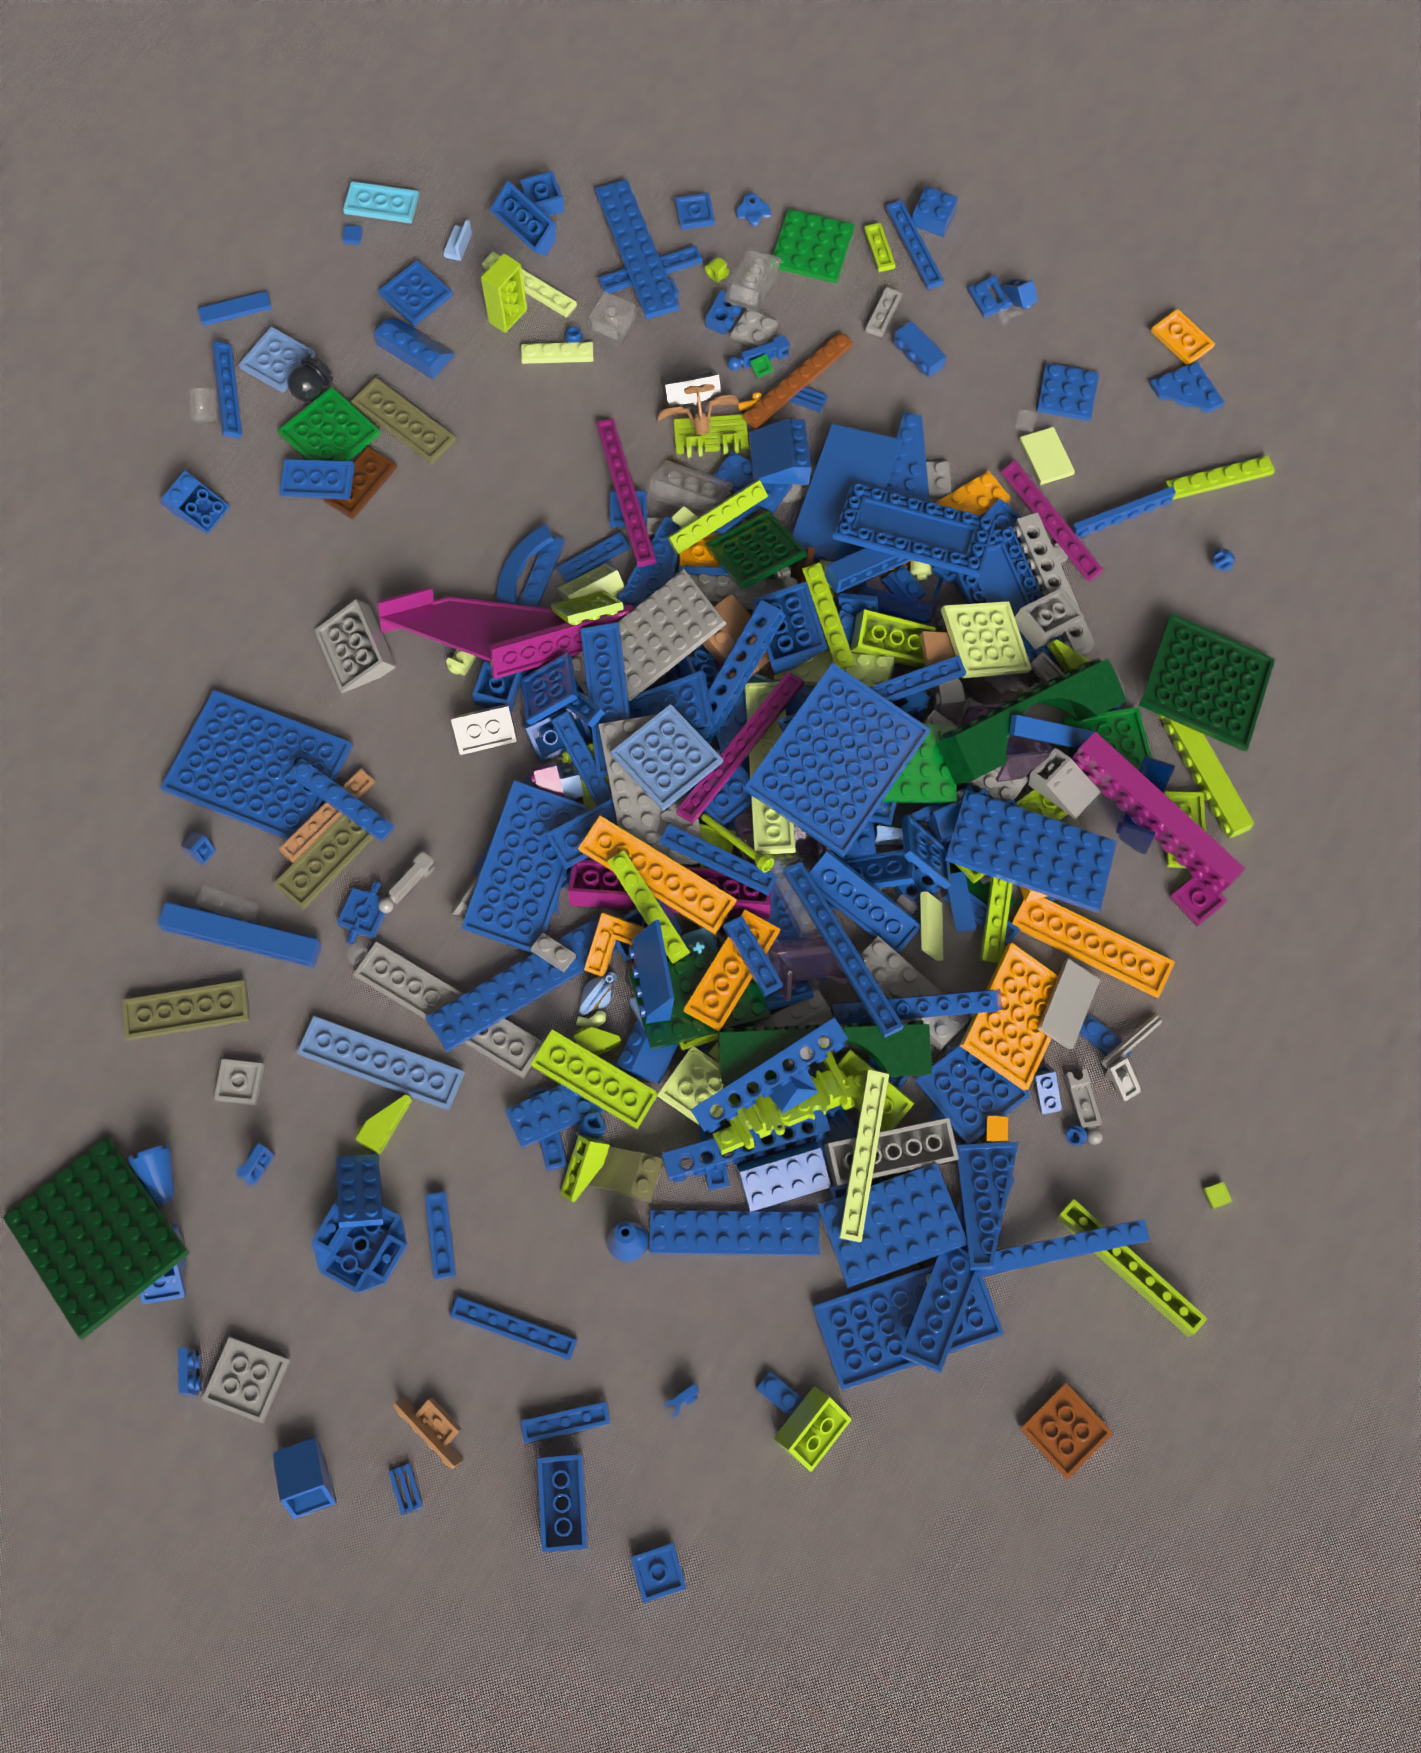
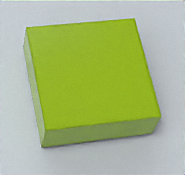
[1203,1182,1233,1209]

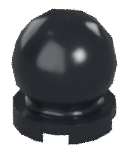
[287,354,334,402]

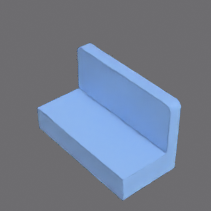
[444,220,472,261]

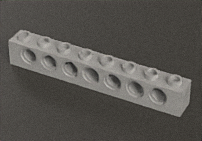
[1013,512,1095,655]

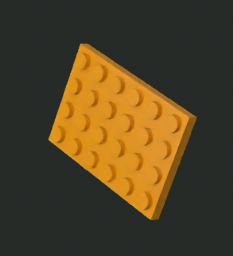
[959,943,1058,1090]

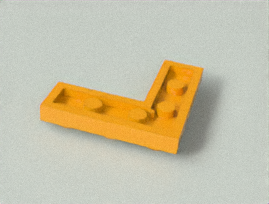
[584,912,646,977]

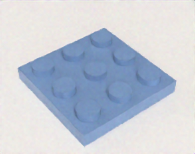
[239,327,315,393]

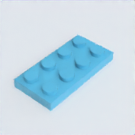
[343,181,419,223]

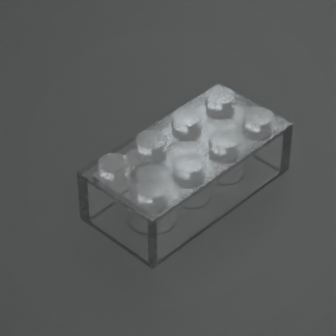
[725,248,781,312]

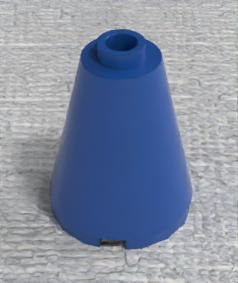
[128,1144,175,1205]
[606,1219,648,1262]

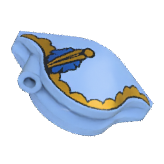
[579,972,617,1016]

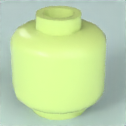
[910,560,934,580]

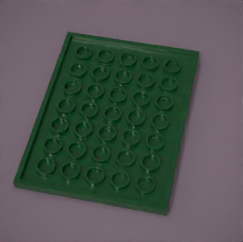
[2,1135,190,1340]

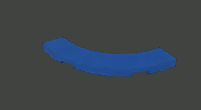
[497,523,554,604]

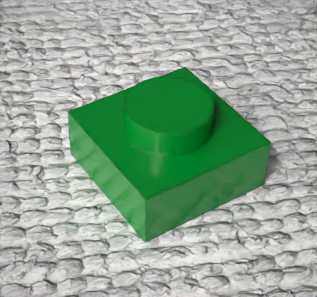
[750,354,774,379]

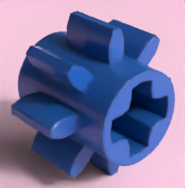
[1212,547,1236,572]

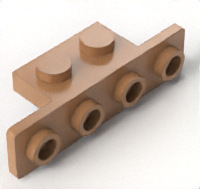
[392,1397,464,1469]

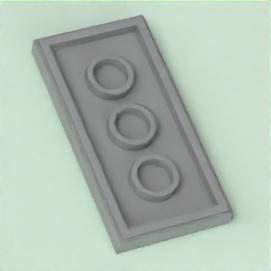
[1037,959,1100,1049]

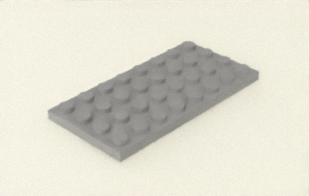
[572,569,726,702]
[598,714,703,866]

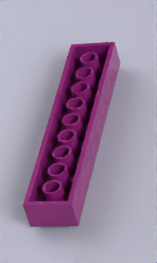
[1072,732,1246,896]
[568,860,773,920]

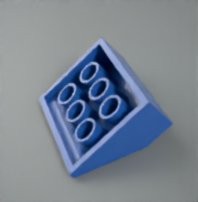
[748,419,811,485]
[752,582,828,675]
[629,920,674,1024]

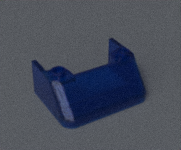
[858,577,944,623]
[1115,756,1175,855]

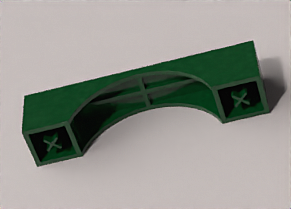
[936,657,1127,785]
[718,1020,932,1084]

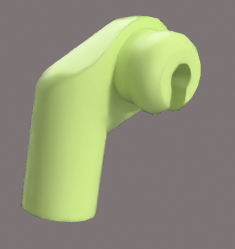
[576,1011,606,1029]

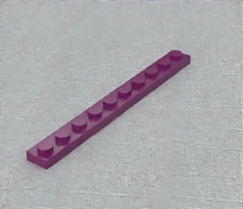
[596,418,656,567]
[676,672,804,824]

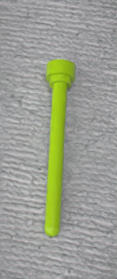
[701,813,774,873]

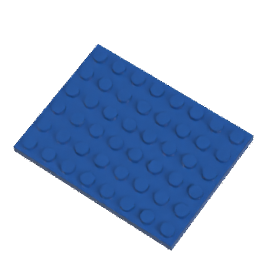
[743,663,931,858]
[160,690,353,840]

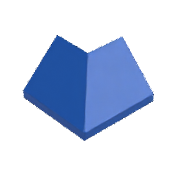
[766,1064,818,1113]

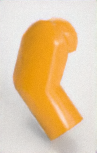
[738,392,762,411]

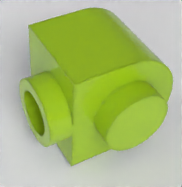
[705,257,730,283]

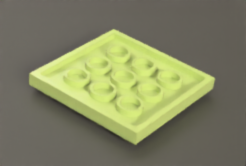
[941,601,1032,678]

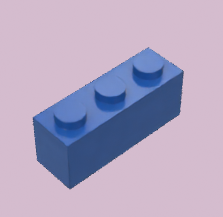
[894,321,946,378]

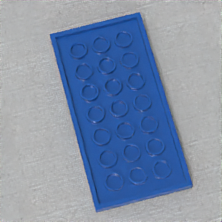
[461,781,589,954]
[945,789,1117,913]
[812,1265,1004,1391]

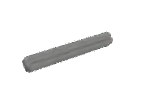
[1101,1015,1162,1069]

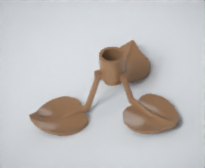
[657,384,739,435]

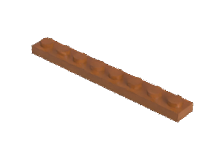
[743,332,853,430]

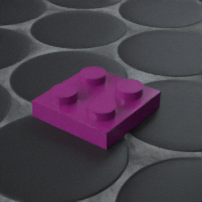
[1170,877,1228,927]

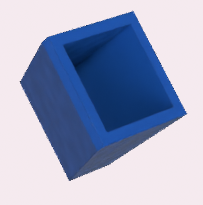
[272,1438,336,1519]

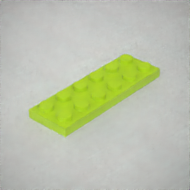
[530,1029,658,1129]

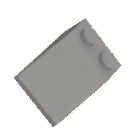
[1014,588,1085,650]

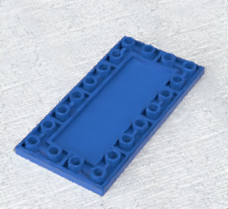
[792,424,902,562]
[832,482,996,578]
[954,526,1063,678]

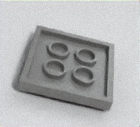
[202,1337,290,1424]

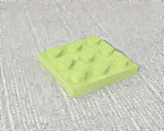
[658,1047,735,1131]

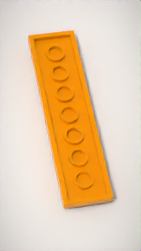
[889,471,1011,573]
[578,816,737,935]
[1012,897,1175,998]

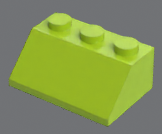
[773,1386,852,1472]

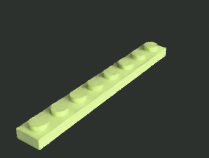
[839,1070,889,1242]

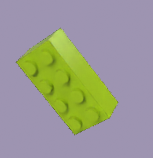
[481,254,527,333]
[850,609,936,669]

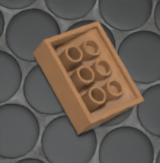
[702,594,770,678]

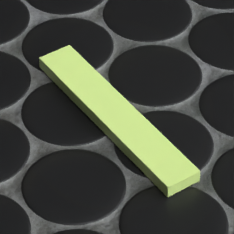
[482,251,577,317]

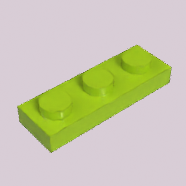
[864,223,896,273]

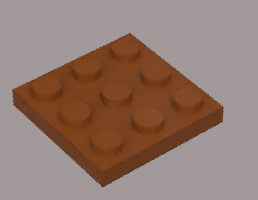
[1019,1383,1113,1480]

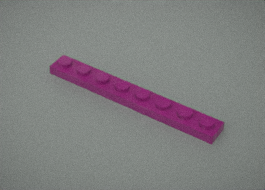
[1001,460,1104,582]

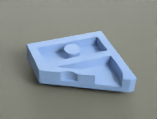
[875,826,903,846]

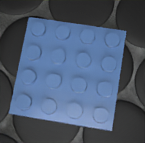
[610,704,723,811]

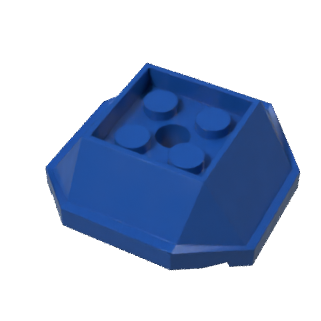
[311,1203,408,1294]

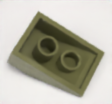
[591,1146,663,1203]

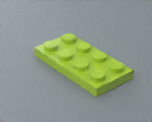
[1164,791,1206,868]
[837,1049,915,1131]

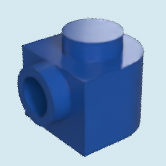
[578,1112,606,1138]

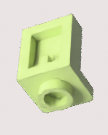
[446,649,476,676]

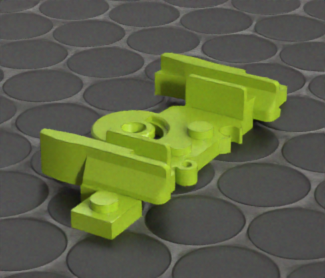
[713,1044,867,1155]

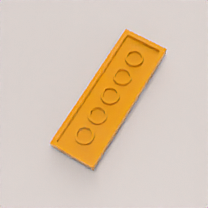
[684,910,781,1032]

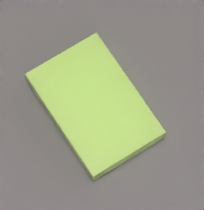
[1019,427,1075,485]
[920,891,944,961]

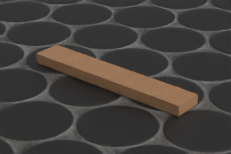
[278,768,375,863]

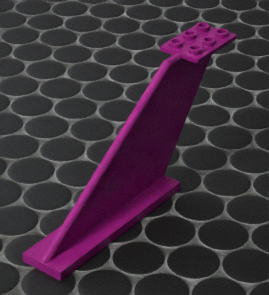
[377,587,634,679]

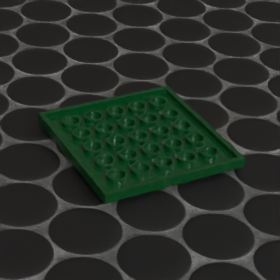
[1138,613,1275,752]

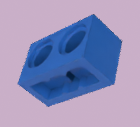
[706,290,742,335]
[894,868,940,909]

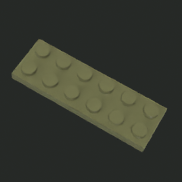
[351,378,456,465]
[273,814,375,911]
[122,980,250,1041]

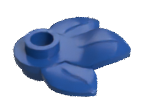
[736,193,771,227]

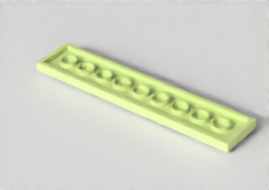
[745,682,795,854]

